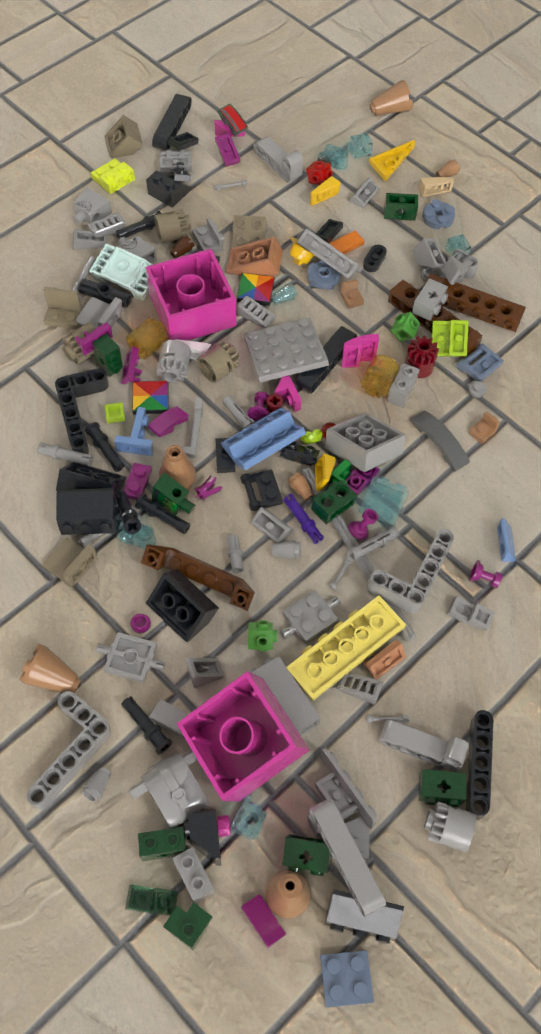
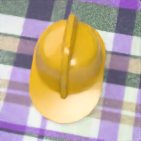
[290,237,316,266]

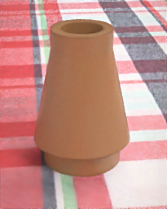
[436,160,460,177]
[288,472,314,501]

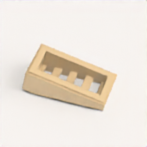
[418,177,454,198]

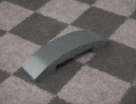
[410,411,470,472]

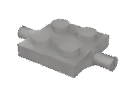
[280,591,341,644]
[96,632,165,683]

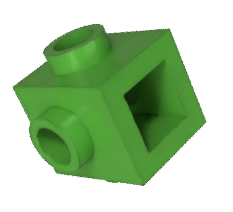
[390,312,420,342]
[248,620,277,652]

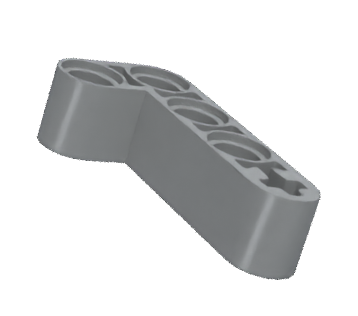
[253,136,303,183]
[379,720,469,772]

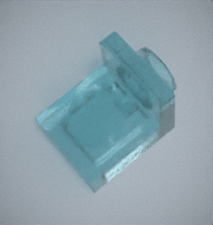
[446,234,471,255]

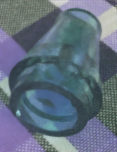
[271,283,298,305]

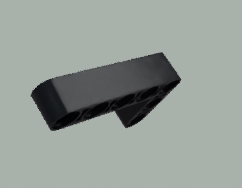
[55,368,109,454]

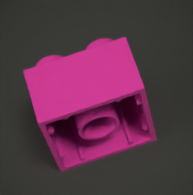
[145,249,236,341]
[176,671,310,802]

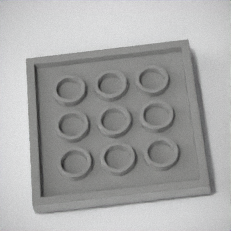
[244,317,329,383]

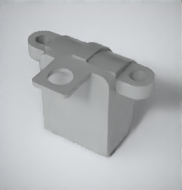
[128,750,210,829]

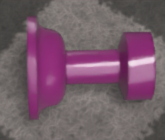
[247,391,269,422]
[348,509,378,540]
[469,560,503,588]

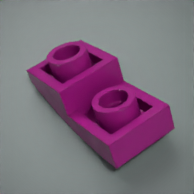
[148,406,189,437]
[345,467,380,495]

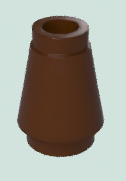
[170,235,194,259]

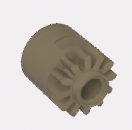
[154,209,191,244]
[62,323,96,364]
[197,341,240,383]

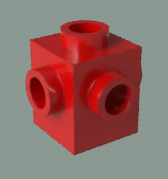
[306,161,333,185]

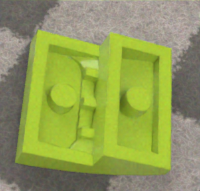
[432,320,469,357]

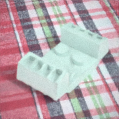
[89,244,153,301]

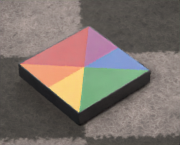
[237,273,275,306]
[132,381,169,415]

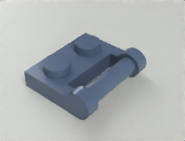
[456,344,504,382]

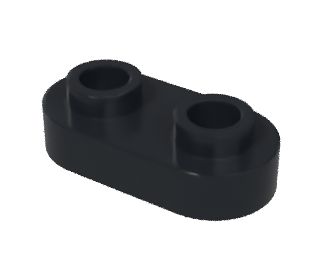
[363,244,387,272]

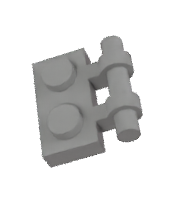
[160,149,192,172]

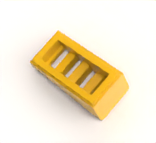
[310,176,340,206]
[315,453,336,492]

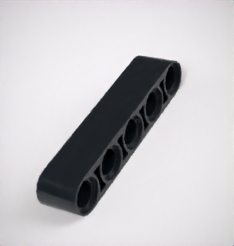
[152,94,192,150]
[295,326,357,394]
[466,710,494,820]

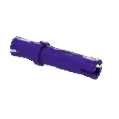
[283,494,324,544]

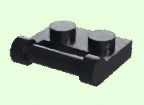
[240,469,283,511]

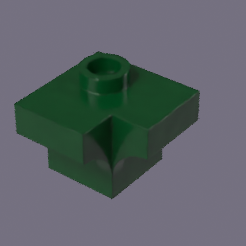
[163,902,213,950]

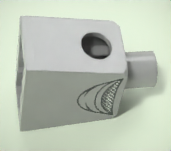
[72,187,112,225]
[118,236,157,264]

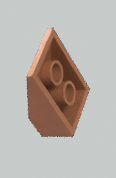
[226,236,283,276]

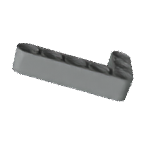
[367,529,454,613]
[27,691,111,810]
[307,798,386,917]

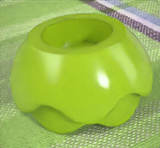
[300,429,323,445]

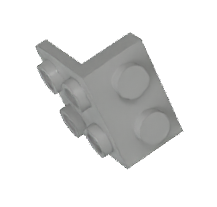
[76,297,123,329]

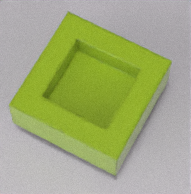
[104,402,125,424]

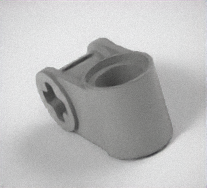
[446,249,478,279]

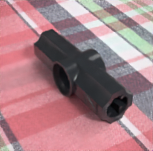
[79,279,131,308]

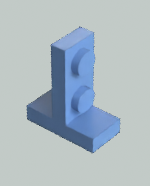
[114,407,154,456]

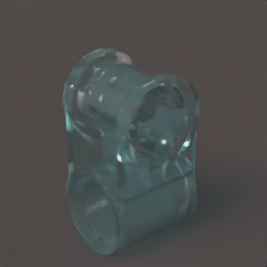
[318,144,348,170]
[117,524,156,549]

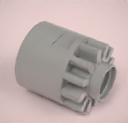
[157,340,191,383]
[424,802,476,853]

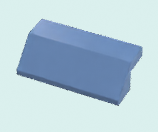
[221,408,306,471]

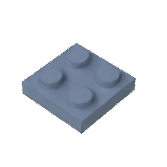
[320,950,374,1008]

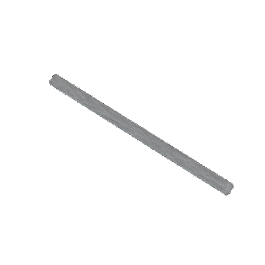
[302,467,416,642]

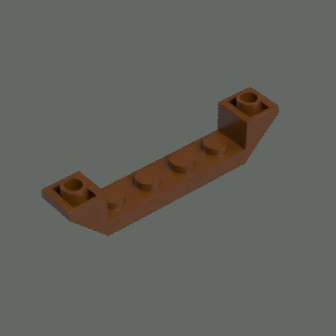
[141,544,255,611]

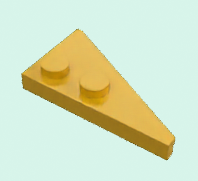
[369,140,416,181]

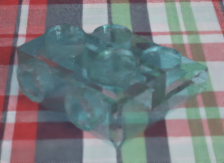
[359,476,409,527]

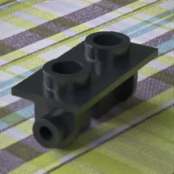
[280,441,320,466]

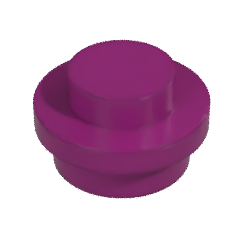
[130,614,151,634]

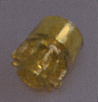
[126,317,169,360]
[360,355,400,398]

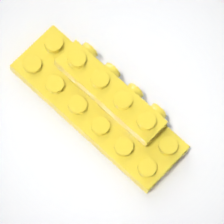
[286,596,406,702]

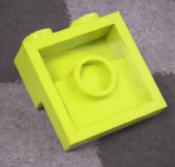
[91,158,135,194]

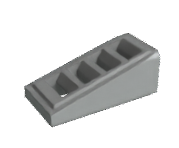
[88,213,126,237]
[73,229,107,250]
[237,296,275,328]
[336,672,383,705]

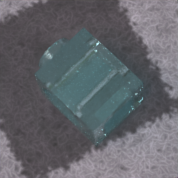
[348,133,373,159]
[231,802,267,840]

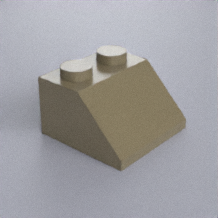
[104,115,143,158]

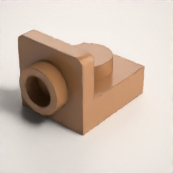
[340,279,364,309]
[469,412,500,444]

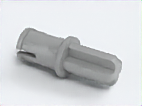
[227,534,244,573]

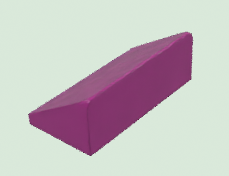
[241,894,287,949]

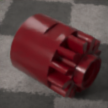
[405,335,439,378]

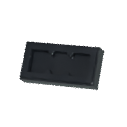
[168,132,199,150]
[316,219,343,244]
[215,438,236,473]

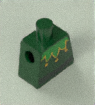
[151,472,196,515]

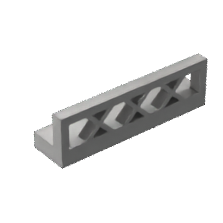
[297,228,362,280]

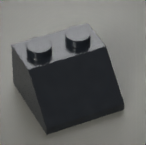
[146,171,192,208]
[184,811,222,866]

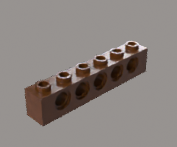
[423,273,526,332]
[388,280,483,357]

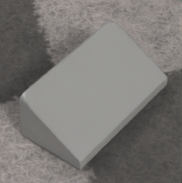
[348,177,380,208]
[250,507,294,543]

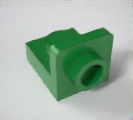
[329,459,351,484]

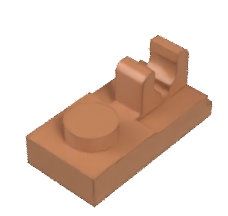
[363,640,406,680]

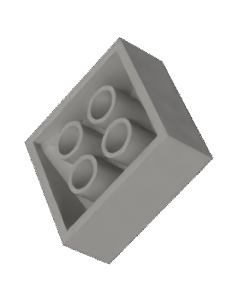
[325,412,406,472]

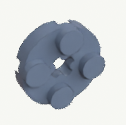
[422,199,455,229]
[307,259,341,290]

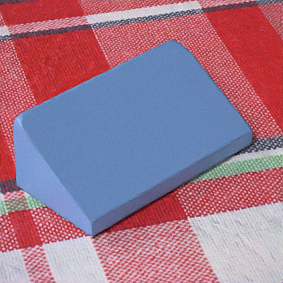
[497,518,516,562]

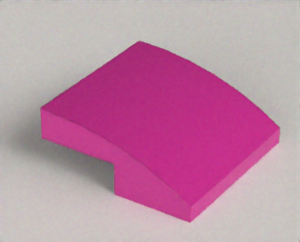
[341,334,379,368]

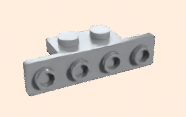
[315,748,377,829]

